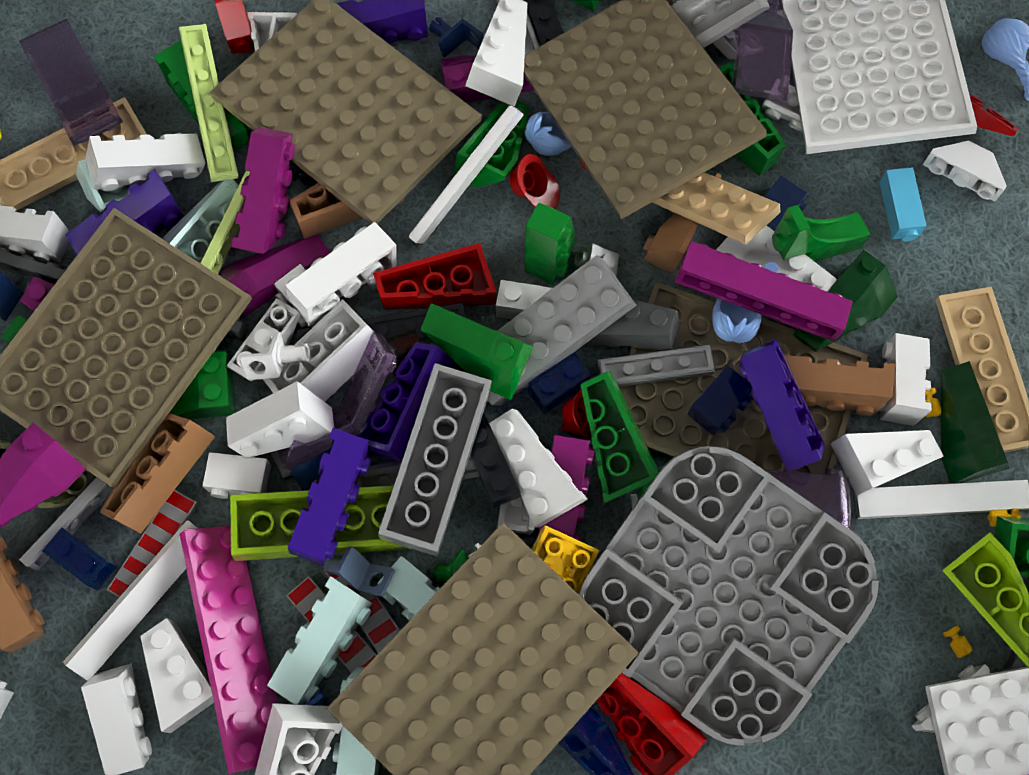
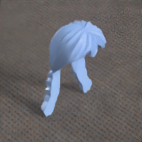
[982,18,1029,101]
[525,112,572,156]
[712,261,778,343]

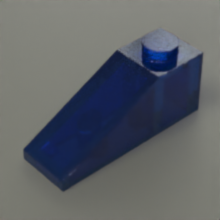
[559,707,634,775]

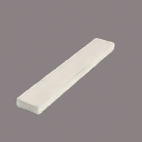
[409,105,524,244]
[854,480,1029,519]
[63,520,198,681]

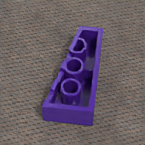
[336,0,428,44]
[65,169,184,255]
[739,339,825,472]
[352,342,455,463]
[288,428,371,566]

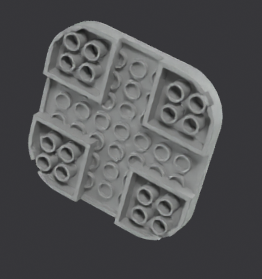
[579,446,879,746]

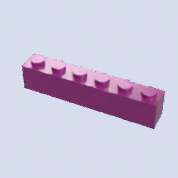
[675,241,853,342]

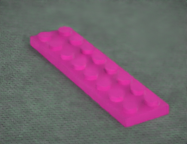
[179,526,278,774]

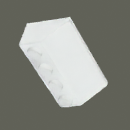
[263,299,385,402]

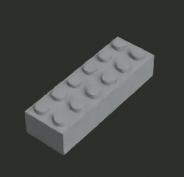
[488,255,637,406]
[378,363,492,557]

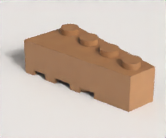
[784,355,895,416]
[100,413,215,533]
[0,535,45,653]

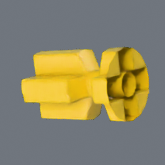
[925,388,942,418]
[987,508,1021,527]
[943,625,973,658]

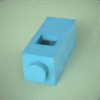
[880,168,927,242]

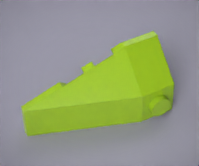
[942,533,1029,668]

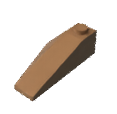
[643,173,722,274]

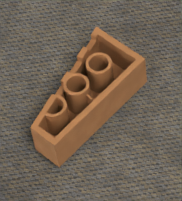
[290,183,405,239]

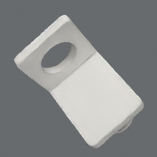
[240,333,310,380]

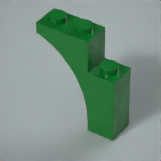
[772,205,871,262]

